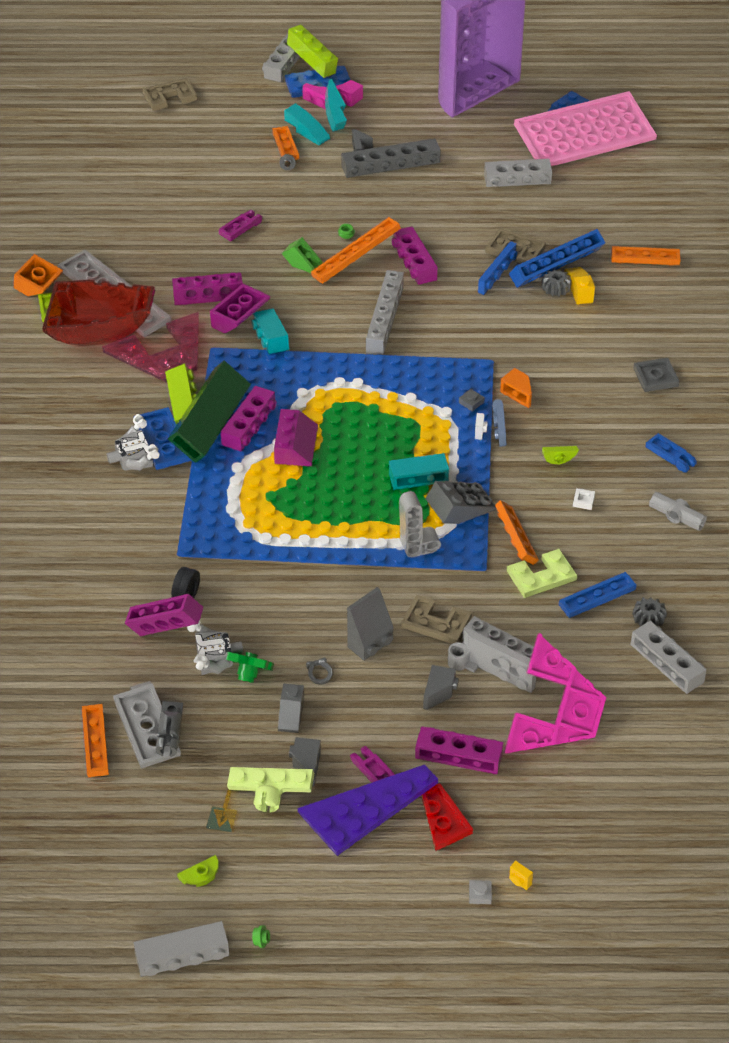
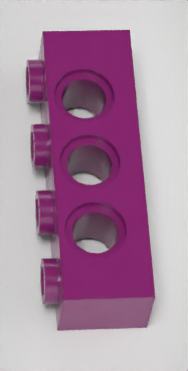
[391,226,438,285]
[172,272,243,305]
[221,385,277,451]
[124,594,204,636]
[415,726,503,774]

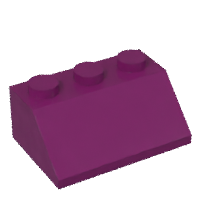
[210,284,270,334]
[274,409,318,466]

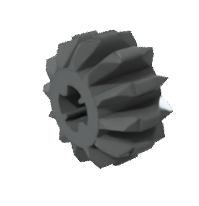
[542,269,571,297]
[632,597,667,627]

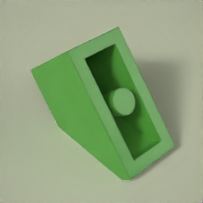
[282,237,323,273]

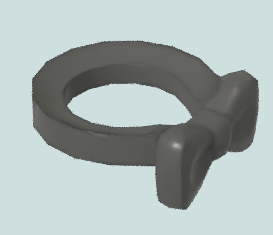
[306,657,333,685]

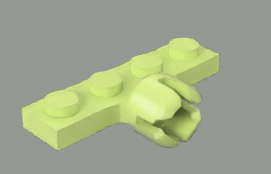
[227,767,314,813]

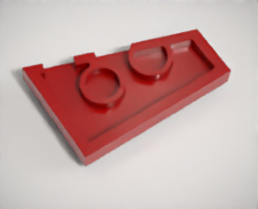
[421,783,473,851]

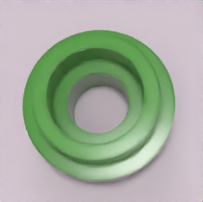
[338,224,355,239]
[252,925,270,948]

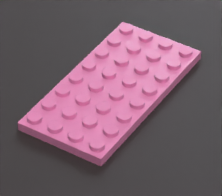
[514,91,657,166]

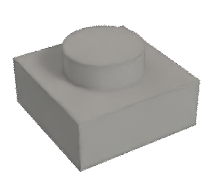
[469,880,492,904]

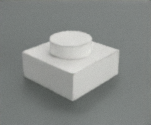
[475,413,487,440]
[573,488,595,510]

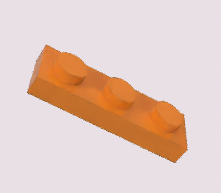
[272,126,299,162]

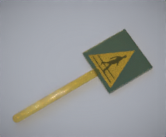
[206,789,237,832]

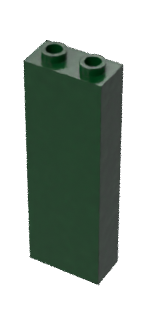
[168,360,251,463]

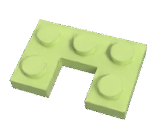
[507,549,577,598]

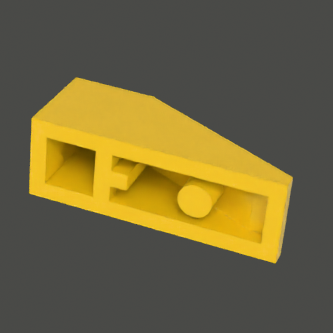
[564,267,595,304]

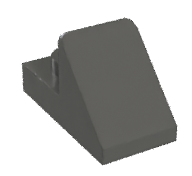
[352,129,373,151]

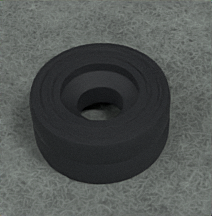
[171,567,200,598]

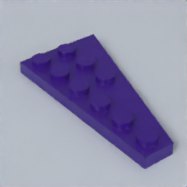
[297,764,438,856]

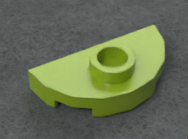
[542,446,579,464]
[177,855,219,887]

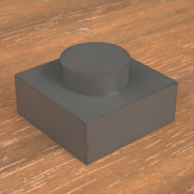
[459,389,485,411]

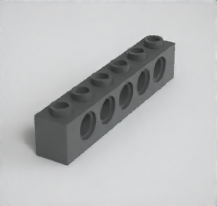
[341,138,441,178]

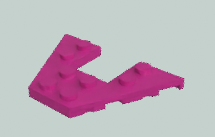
[503,633,606,754]

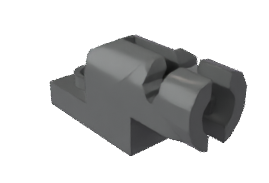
[156,701,183,757]

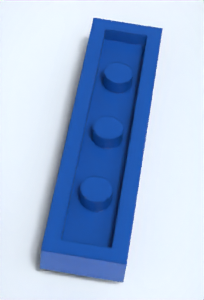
[478,241,518,295]
[559,572,636,618]

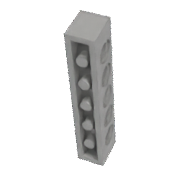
[366,270,404,355]

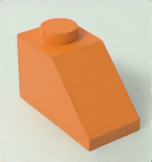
[500,368,532,408]

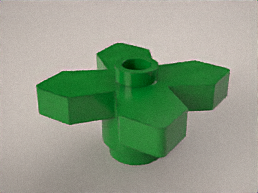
[226,652,274,683]

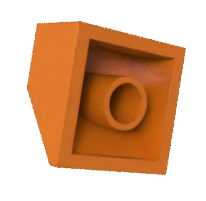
[14,254,63,296]

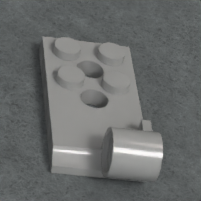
[448,628,536,693]
[113,681,181,768]

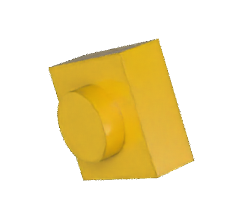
[509,860,533,890]

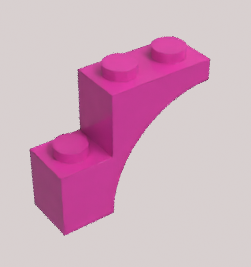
[303,80,363,109]

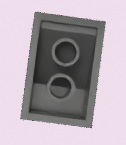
[347,587,393,660]

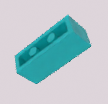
[251,308,289,354]
[389,453,449,490]

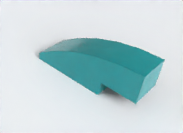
[325,79,347,132]
[284,103,330,145]

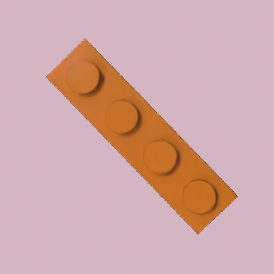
[611,246,680,265]
[495,500,539,565]
[82,704,109,777]

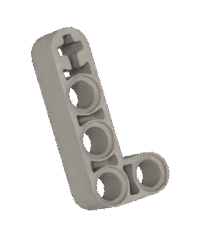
[399,491,441,558]

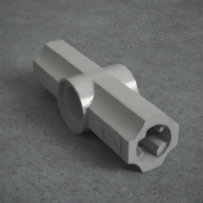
[649,492,707,531]

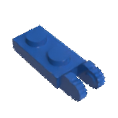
[645,433,697,473]

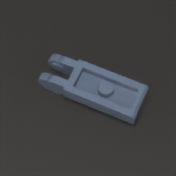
[492,399,507,447]

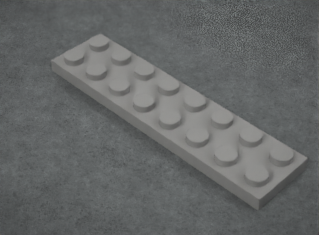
[58,250,171,337]

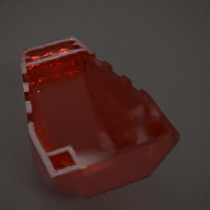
[42,280,155,346]

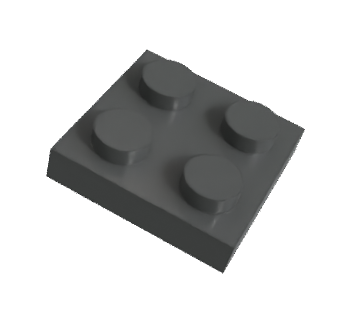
[633,358,679,392]

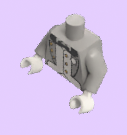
[106,414,159,471]
[187,621,243,675]

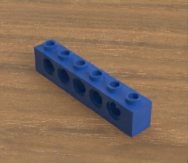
[509,229,606,288]

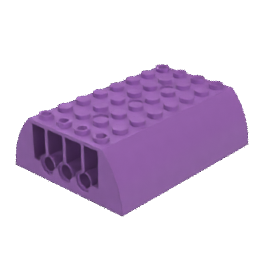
[438,0,525,118]

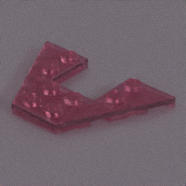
[102,312,199,382]

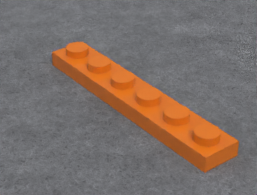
[311,217,401,284]

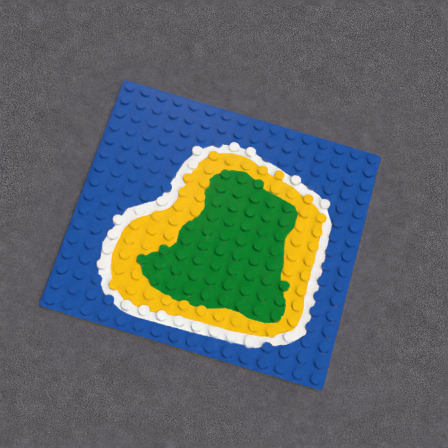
[177,348,494,574]

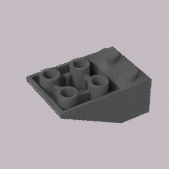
[425,481,497,524]

